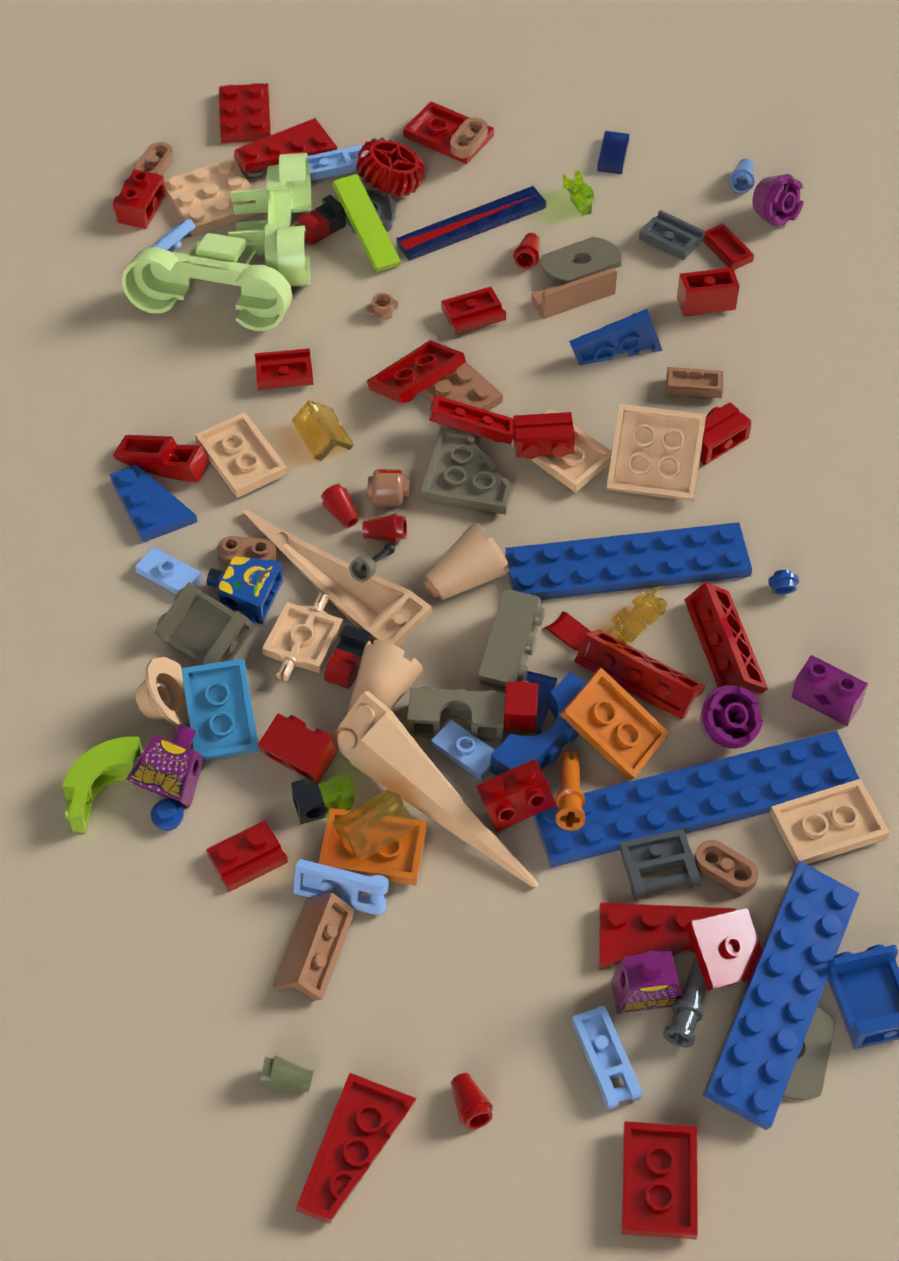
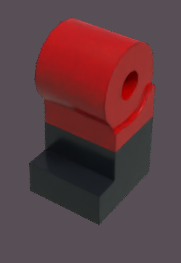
[294,195,346,244]
[324,625,372,689]

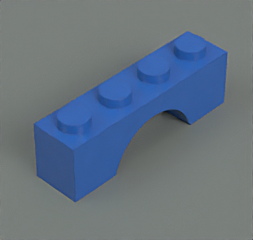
[490,672,586,776]

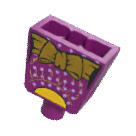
[126,724,203,807]
[611,950,681,1014]

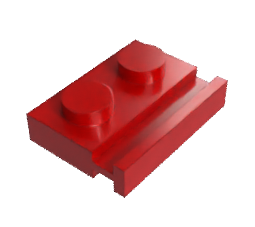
[441,286,507,335]
[254,348,314,390]
[206,820,288,892]

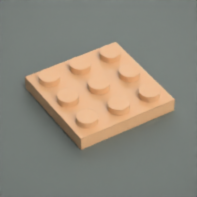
[164,157,259,236]
[606,404,706,501]

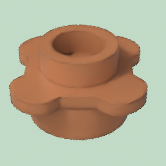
[367,293,398,320]

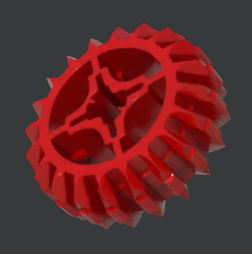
[356,138,425,197]

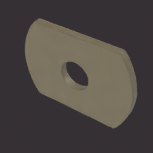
[541,237,622,284]
[783,1007,836,1100]

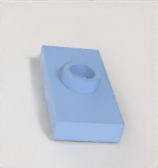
[150,219,196,252]
[135,547,202,595]
[431,720,495,781]

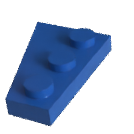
[569,309,662,366]
[109,464,197,543]

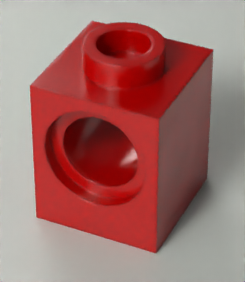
[504,680,538,733]

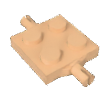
[262,592,344,681]

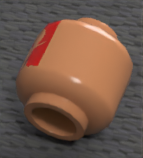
[368,469,409,507]

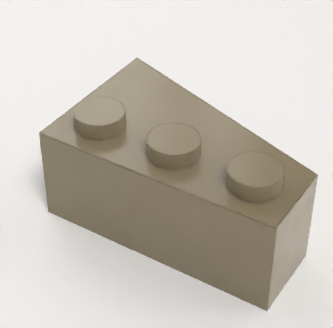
[478,588,545,690]

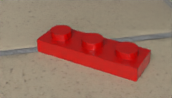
[429,395,513,445]

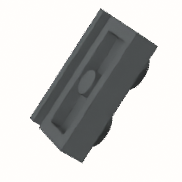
[639,210,705,261]

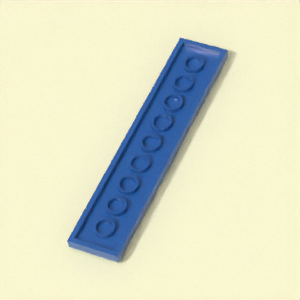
[533,730,859,868]

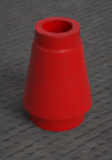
[513,233,539,269]
[321,484,360,528]
[362,513,407,543]
[451,1073,493,1130]

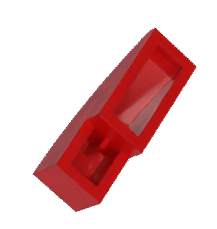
[113,435,210,483]

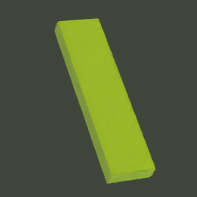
[332,174,401,273]

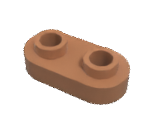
[450,118,488,158]
[135,142,173,175]
[217,536,277,566]
[695,840,758,893]

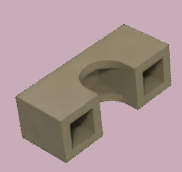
[407,687,505,742]

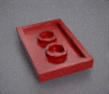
[219,83,271,143]
[403,101,494,164]
[366,340,466,404]
[621,1121,698,1240]

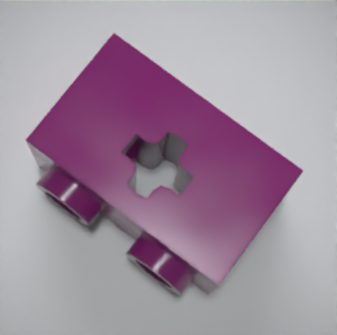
[791,655,868,726]

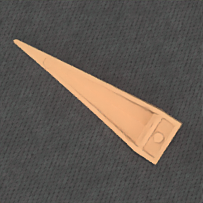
[243,509,433,647]
[331,691,538,887]

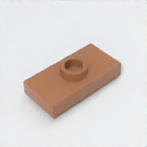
[665,367,723,398]

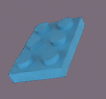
[181,658,259,761]

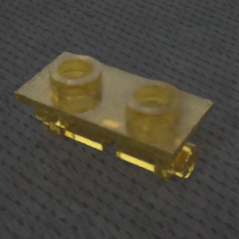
[607,587,667,643]

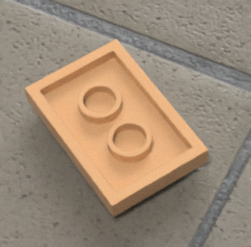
[512,408,612,493]
[195,412,288,498]
[770,779,890,865]

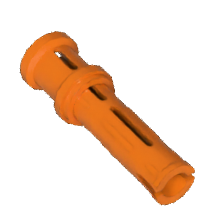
[555,751,585,831]

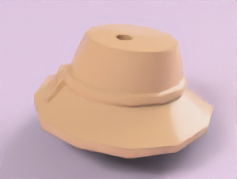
[136,657,189,727]

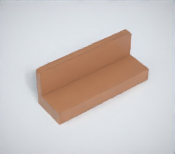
[531,268,617,319]
[273,892,355,1001]

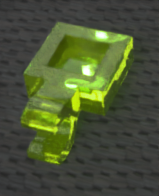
[562,171,594,216]

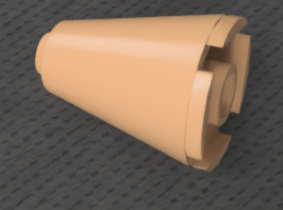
[423,522,510,600]
[347,640,423,714]

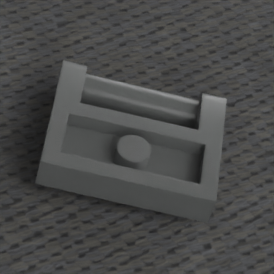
[619,829,700,900]

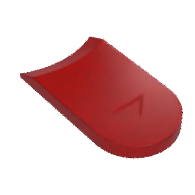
[544,611,591,651]

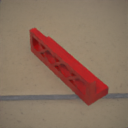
[684,582,768,694]
[574,630,706,719]

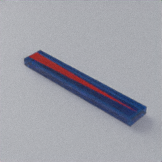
[396,186,546,261]

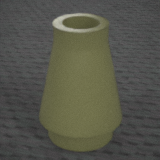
[259,1055,313,1092]

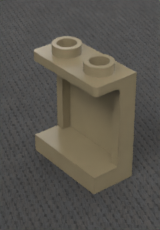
[154,582,256,665]

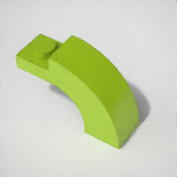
[62,736,143,834]

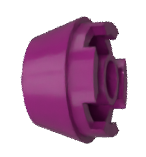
[752,174,804,226]
[700,685,763,749]

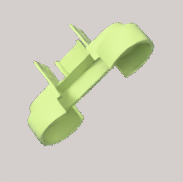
[228,153,312,287]
[122,233,293,331]

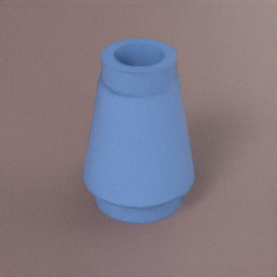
[729,159,755,193]

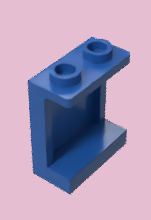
[827,944,899,1049]

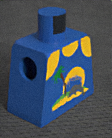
[206,556,283,624]

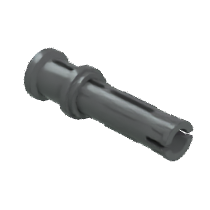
[663,956,707,1047]

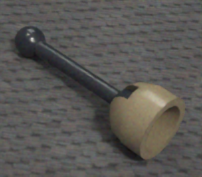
[349,543,395,582]

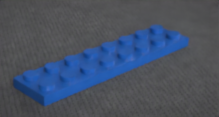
[505,522,752,600]
[702,861,860,1130]

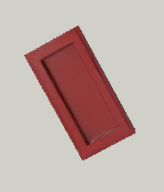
[702,223,754,270]

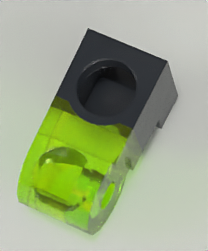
[291,775,355,825]

